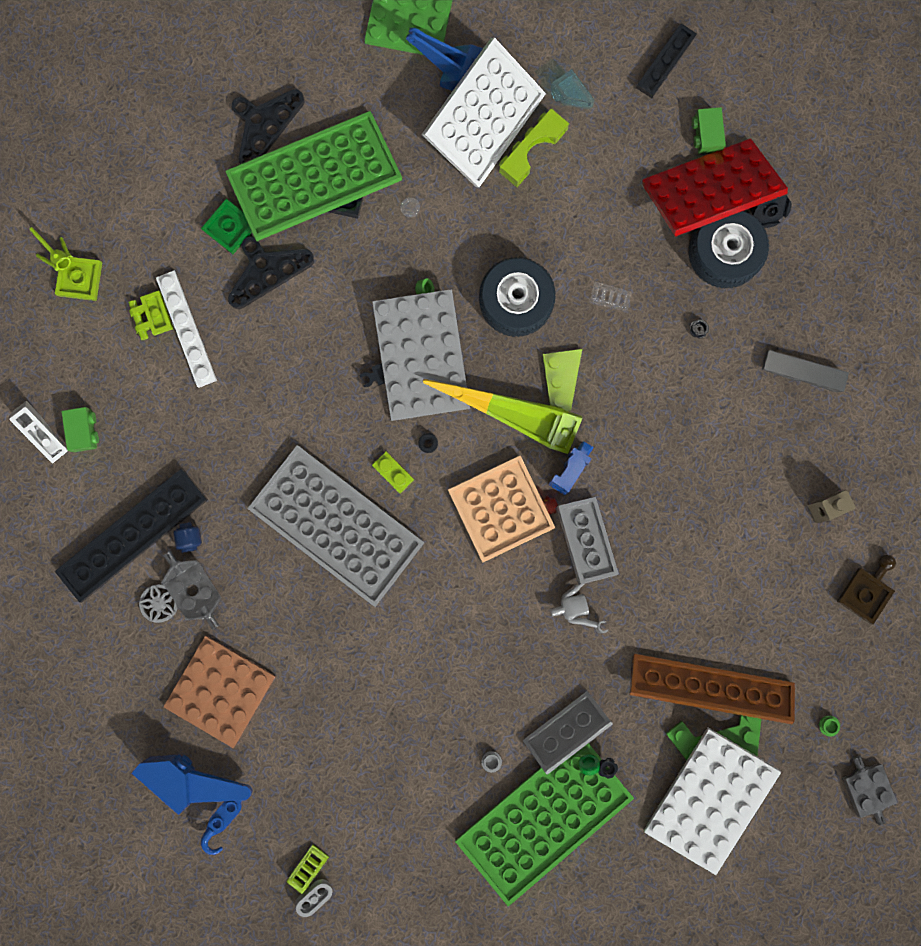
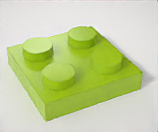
[55,257,102,301]

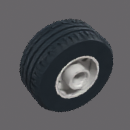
[688,210,769,289]
[479,257,556,337]

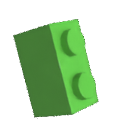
[692,107,726,154]
[62,407,99,452]

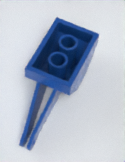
[406,28,483,91]

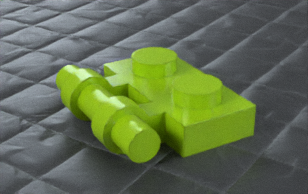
[128,291,173,340]

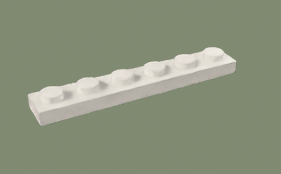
[156,271,217,388]

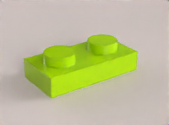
[372,452,414,494]

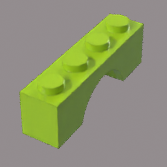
[499,109,569,187]

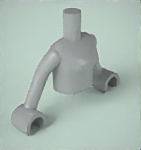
[550,583,608,634]

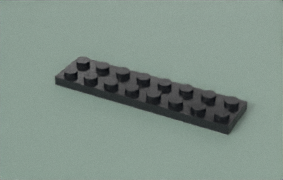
[54,468,208,603]

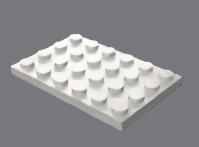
[422,38,546,187]
[644,727,781,875]

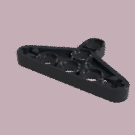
[231,89,305,165]
[228,237,314,309]

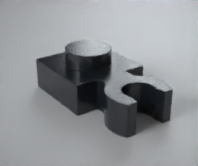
[359,363,385,388]

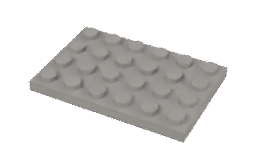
[372,289,470,421]

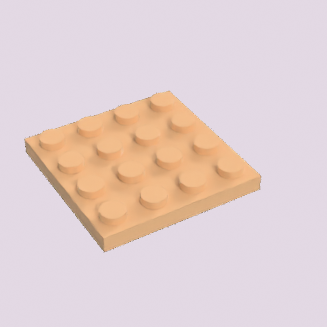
[448,455,555,563]

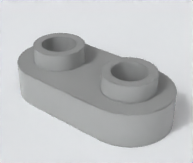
[295,879,332,917]

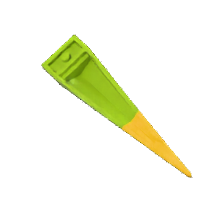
[423,379,582,454]

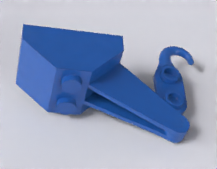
[132,754,253,855]

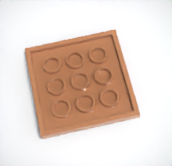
[164,636,276,748]

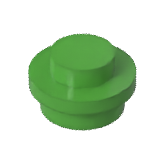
[819,715,840,736]

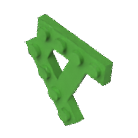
[666,715,761,760]

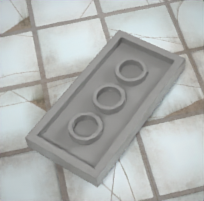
[556,497,619,585]
[523,691,613,774]

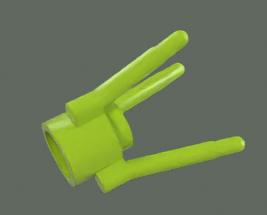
[29,227,73,271]

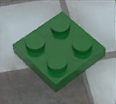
[201,199,252,255]

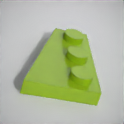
[543,349,582,411]

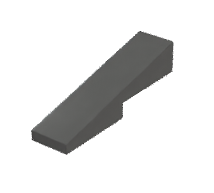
[762,350,849,393]

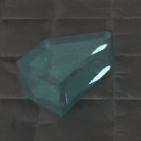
[551,69,595,110]

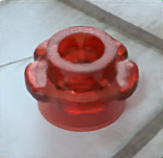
[542,496,558,514]

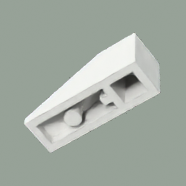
[9,401,67,463]

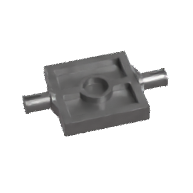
[843,755,897,825]

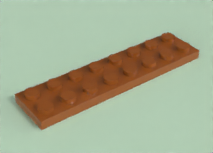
[629,654,795,724]

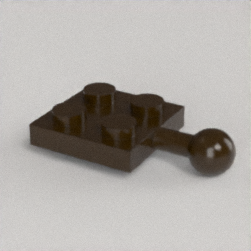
[837,555,896,625]

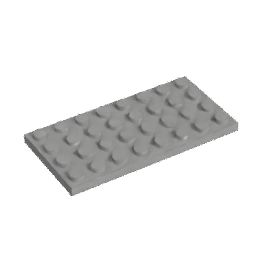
[248,445,424,607]

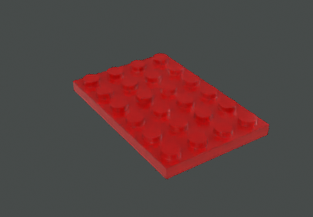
[642,138,788,237]

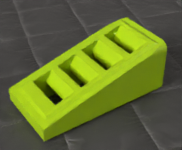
[286,844,329,894]

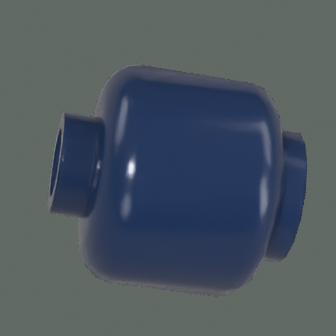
[173,522,202,553]

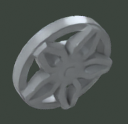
[139,585,178,623]

